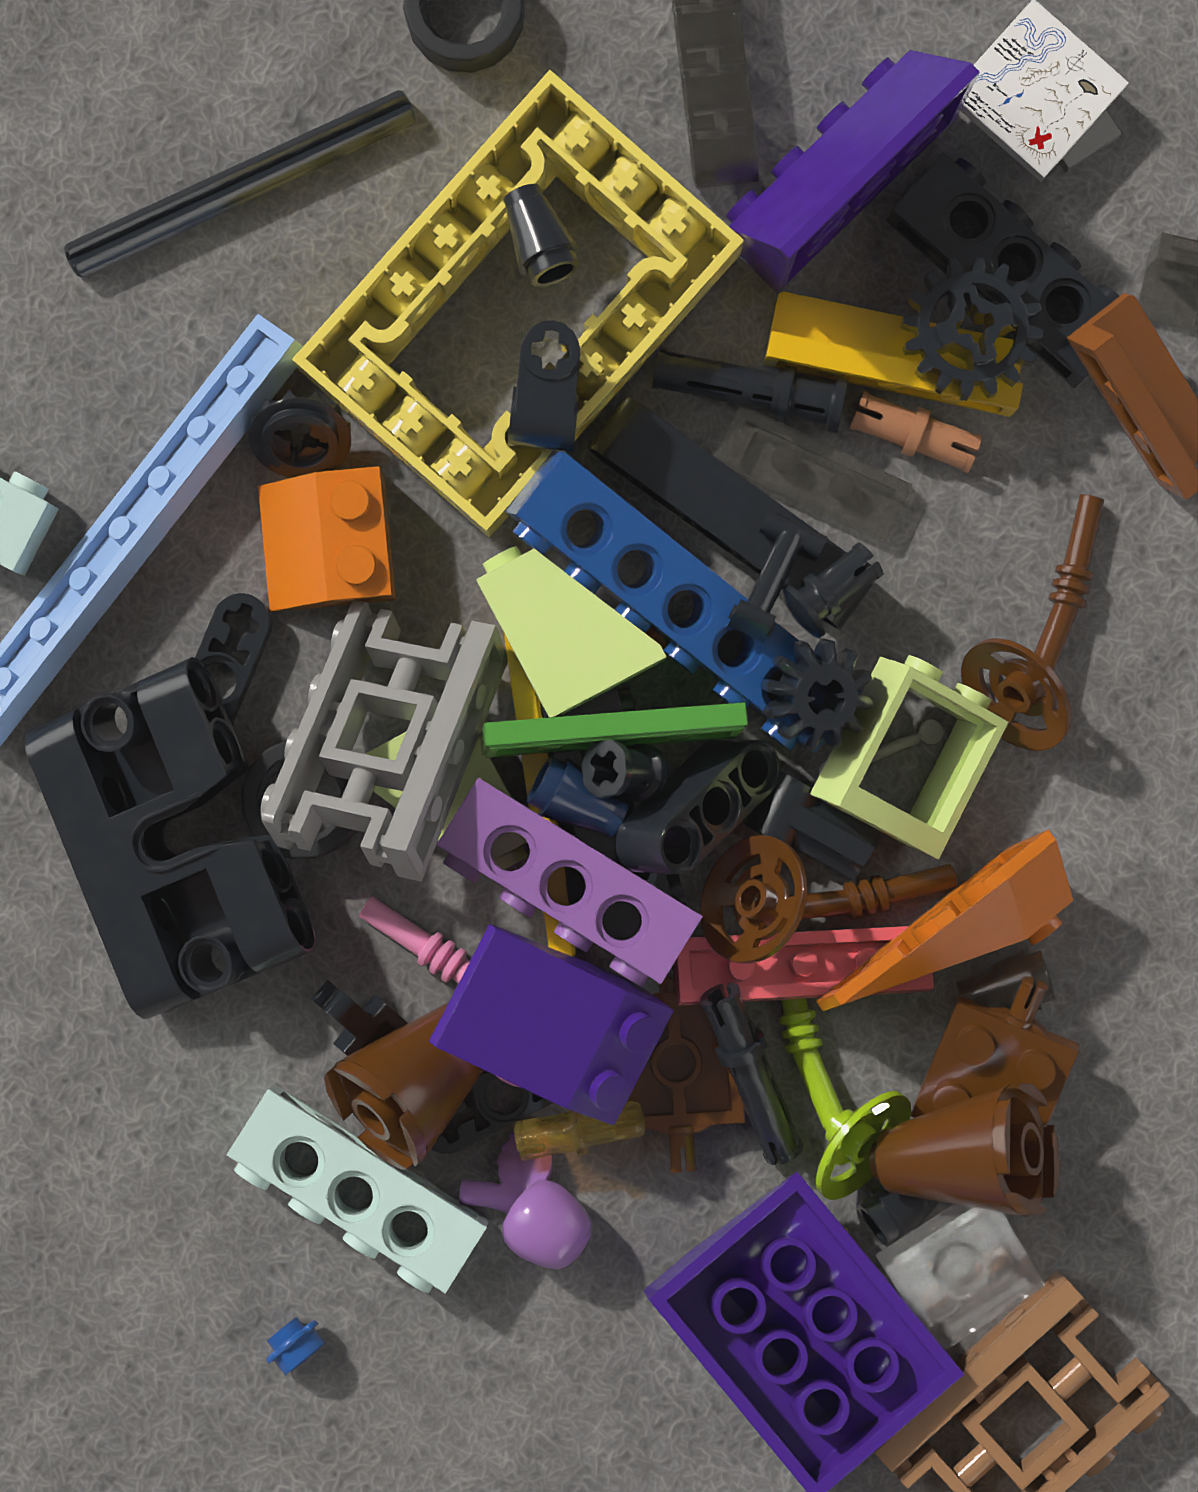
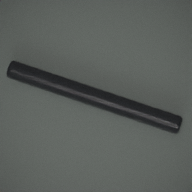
[64,90,416,277]

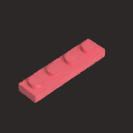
[674,926,934,1006]

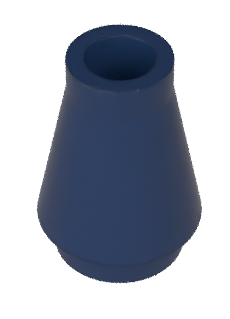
[527,756,629,838]

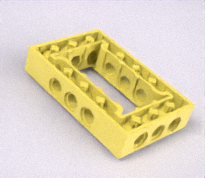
[292,70,744,538]

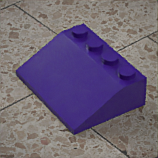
[726,50,980,293]
[643,1172,965,1492]

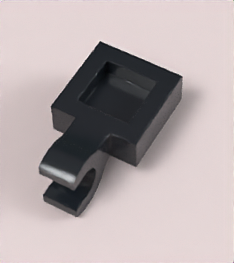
[311,979,408,1056]

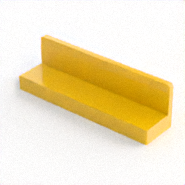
[763,292,1023,417]

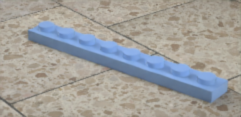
[0,314,303,746]

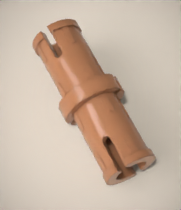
[849,390,983,474]

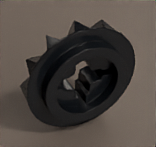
[249,389,351,478]

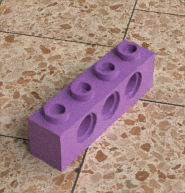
[436,778,703,987]

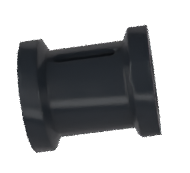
[582,740,668,802]

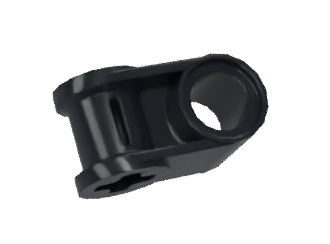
[508,320,580,452]

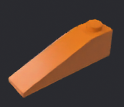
[816,829,1074,1011]

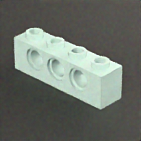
[227,1084,489,1293]

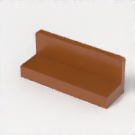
[1067,293,1198,500]

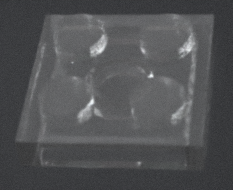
[875,1204,1045,1350]

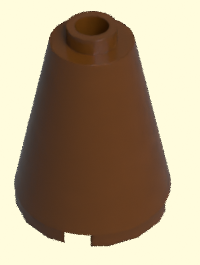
[324,1002,484,1170]
[869,1083,1060,1217]

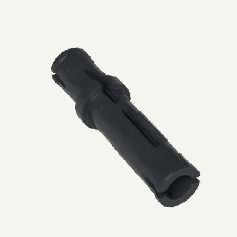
[700,983,804,1165]

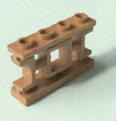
[874,1270,1170,1492]

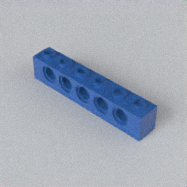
[505,450,863,753]

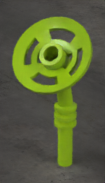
[778,999,911,1200]

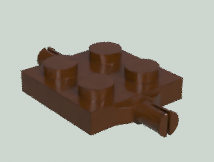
[616,964,745,1173]
[910,976,1079,1125]

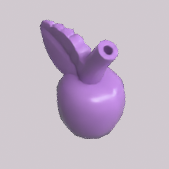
[459,1119,592,1269]

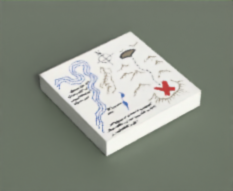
[961,0,1129,182]

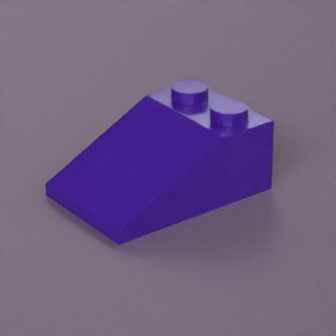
[429,924,674,1125]

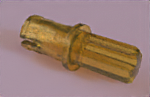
[514,1101,645,1162]

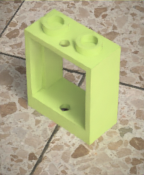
[810,655,1009,860]

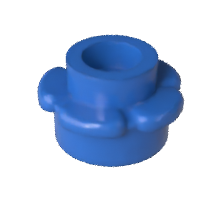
[266,1317,326,1376]

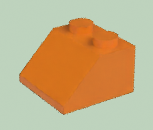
[258,466,396,612]

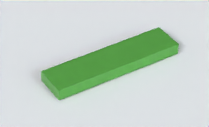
[480,702,747,758]

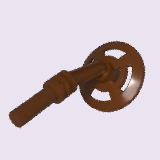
[961,494,1105,751]
[700,835,957,964]

